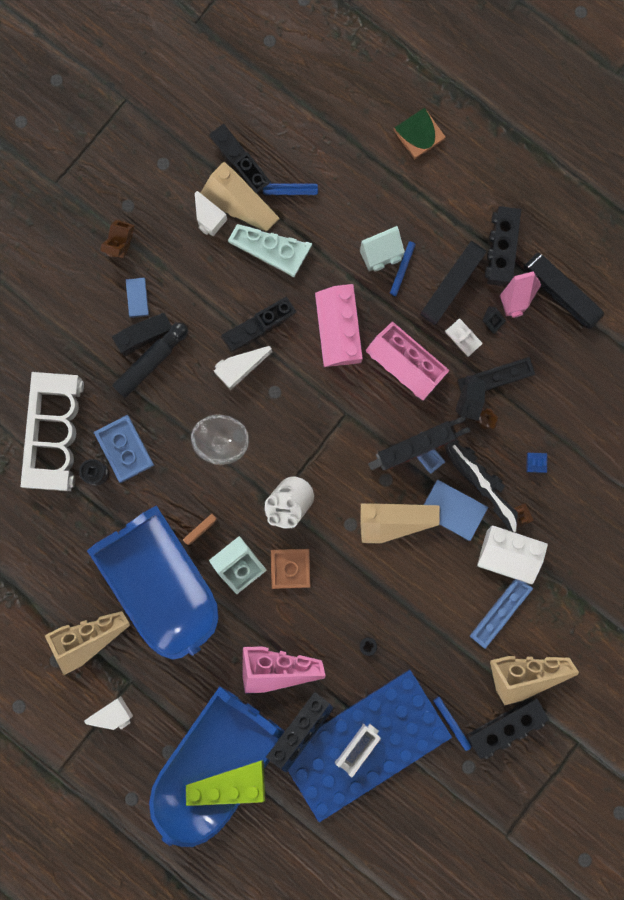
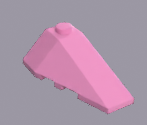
[500,271,541,318]
[243,647,325,693]

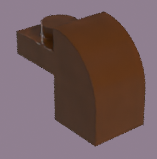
[100,220,135,258]

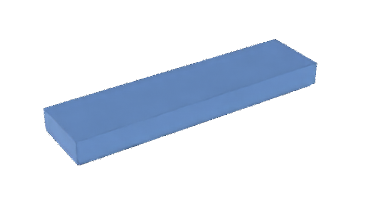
[470,579,533,649]

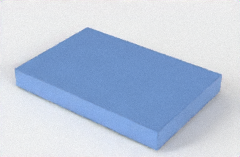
[94,415,155,483]
[424,480,488,541]

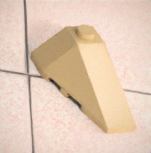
[201,162,279,232]
[361,504,440,543]
[45,611,130,675]
[490,656,579,705]

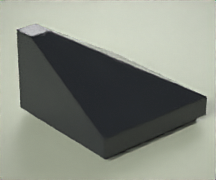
[482,306,506,334]

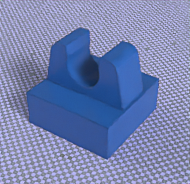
[526,453,547,473]

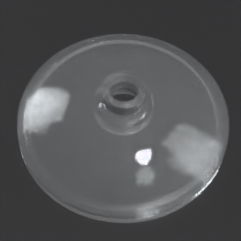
[191,415,249,465]

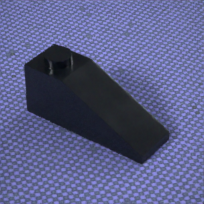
[111,313,172,357]

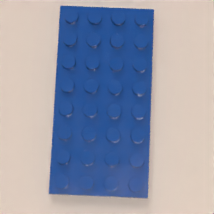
[288,669,452,822]

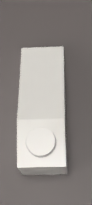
[214,346,272,390]

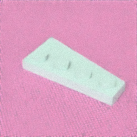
[228,224,312,277]

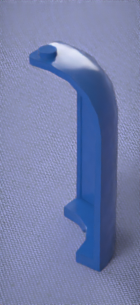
[87,505,218,659]
[149,686,285,847]

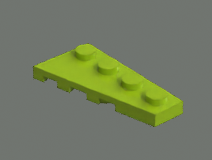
[186,760,265,806]

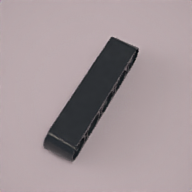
[420,241,487,325]
[523,252,604,329]

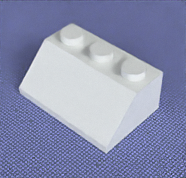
[477,525,548,584]

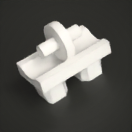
[445,318,483,357]

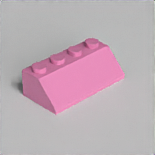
[315,284,362,367]
[366,321,450,400]

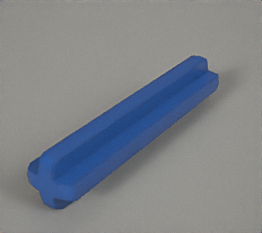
[263,184,318,195]

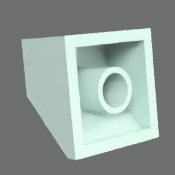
[360,226,405,272]
[209,536,267,594]

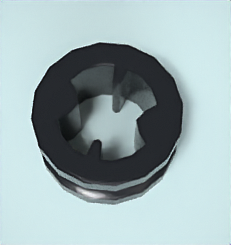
[360,637,377,656]

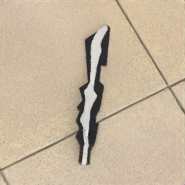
[450,444,518,533]

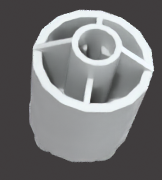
[264,477,314,528]

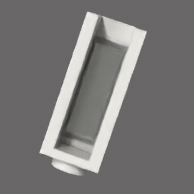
[335,724,381,777]

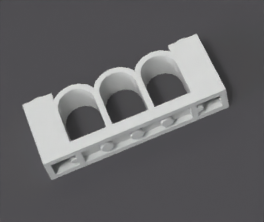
[20,372,84,491]

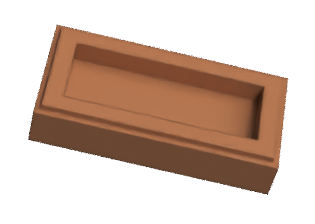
[183,514,218,545]

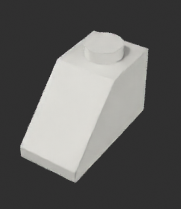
[195,191,227,236]
[84,696,133,730]

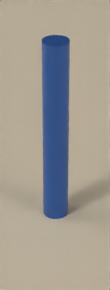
[390,241,416,296]
[433,697,472,751]

